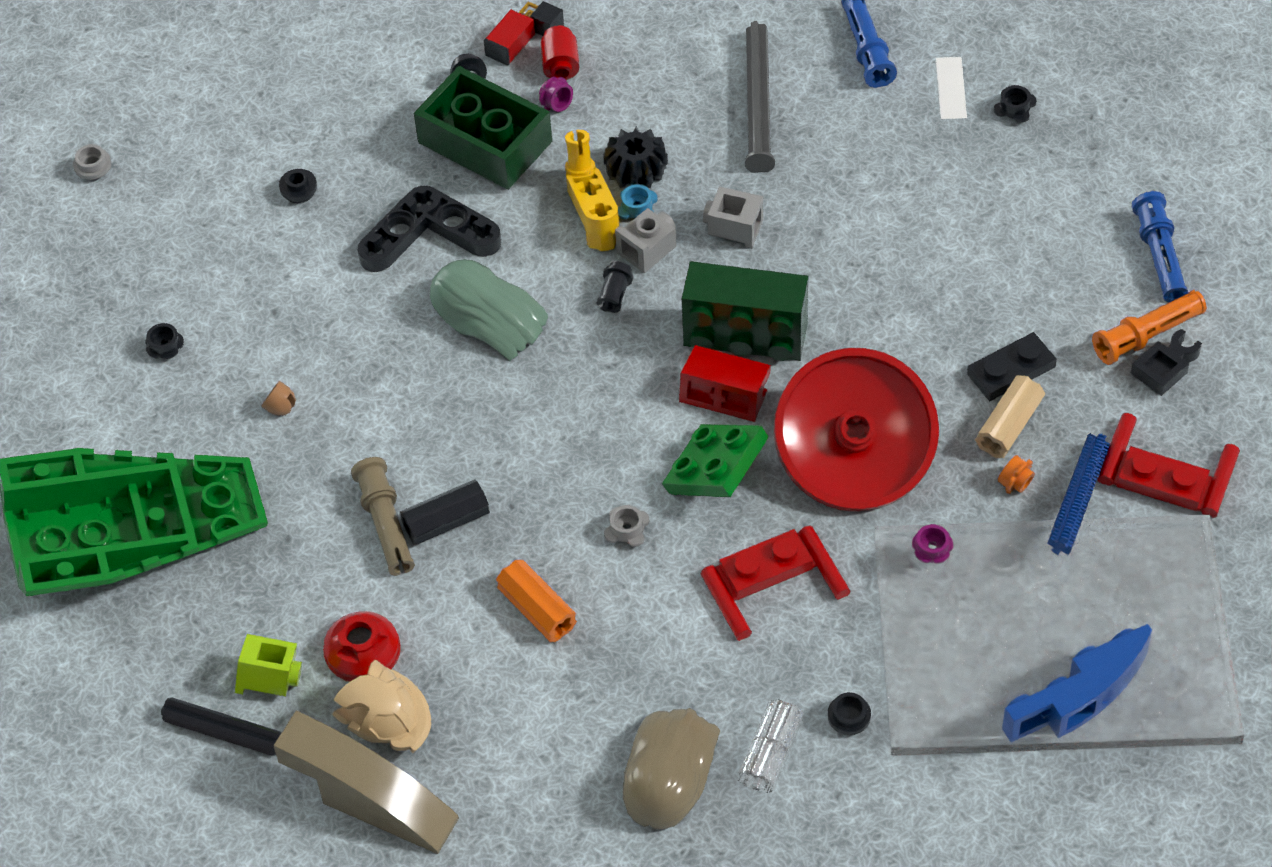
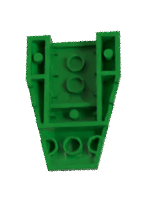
[0,448,268,597]

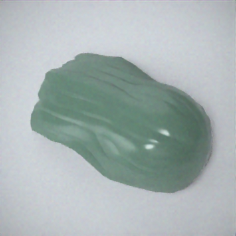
[430,259,548,361]

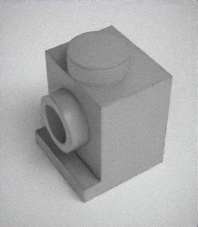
[703,187,763,249]
[615,208,676,273]

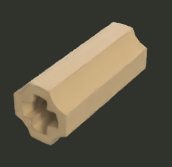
[975,376,1045,458]

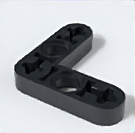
[357,186,501,272]

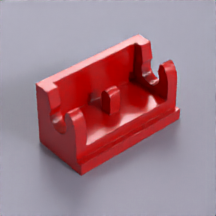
[679,345,771,422]

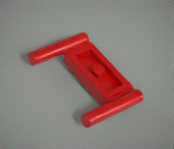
[1097,413,1240,518]
[700,525,851,641]

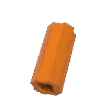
[496,560,577,642]

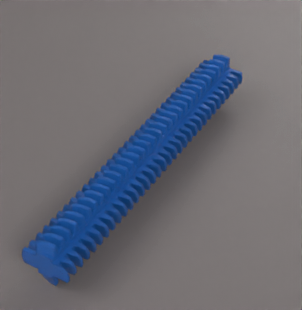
[1047,433,1110,555]

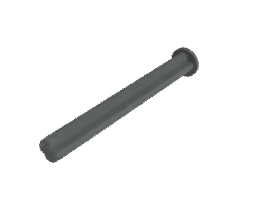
[745,21,775,173]

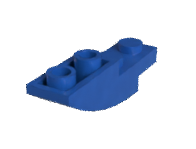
[1002,624,1152,743]

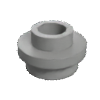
[73,144,111,180]

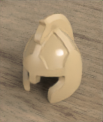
[333,660,431,753]

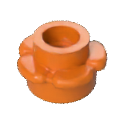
[998,455,1035,494]

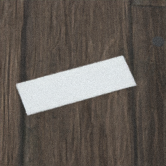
[936,57,967,119]

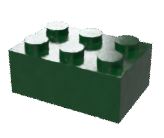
[413,66,553,190]
[681,261,809,361]

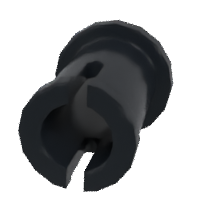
[596,261,634,313]

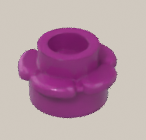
[539,77,573,112]
[911,524,954,564]

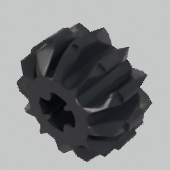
[603,126,668,188]

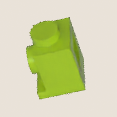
[235,634,302,697]

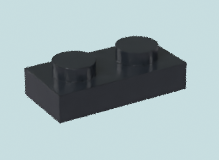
[967,332,1057,402]

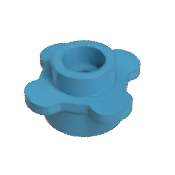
[618,184,658,219]

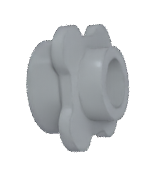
[604,505,650,547]

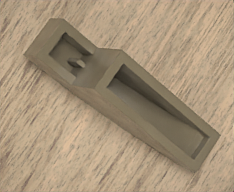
[274,711,459,854]

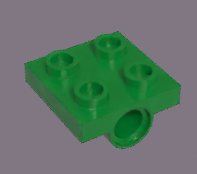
[662,424,769,497]

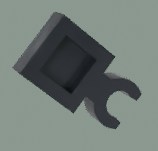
[1130,329,1202,396]

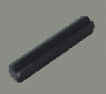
[161,697,281,756]

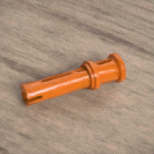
[1092,290,1207,365]

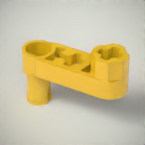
[565,129,619,251]

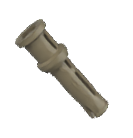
[351,457,415,576]

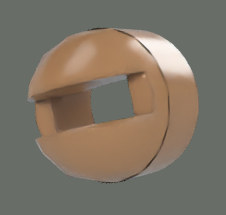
[261,380,296,416]

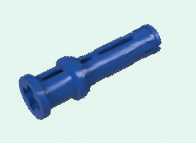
[841,0,897,88]
[1131,191,1188,302]

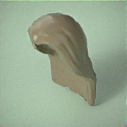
[623,708,720,829]

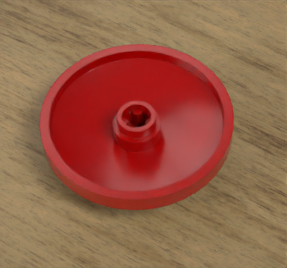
[774,348,939,511]

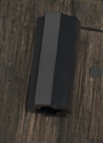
[399,479,490,545]

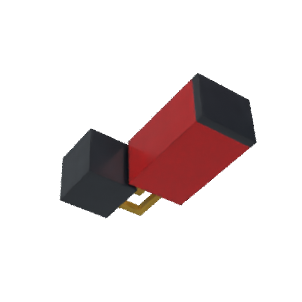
[483,1,564,66]

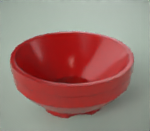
[323,611,401,682]

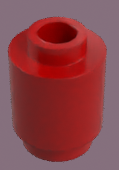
[540,25,580,80]

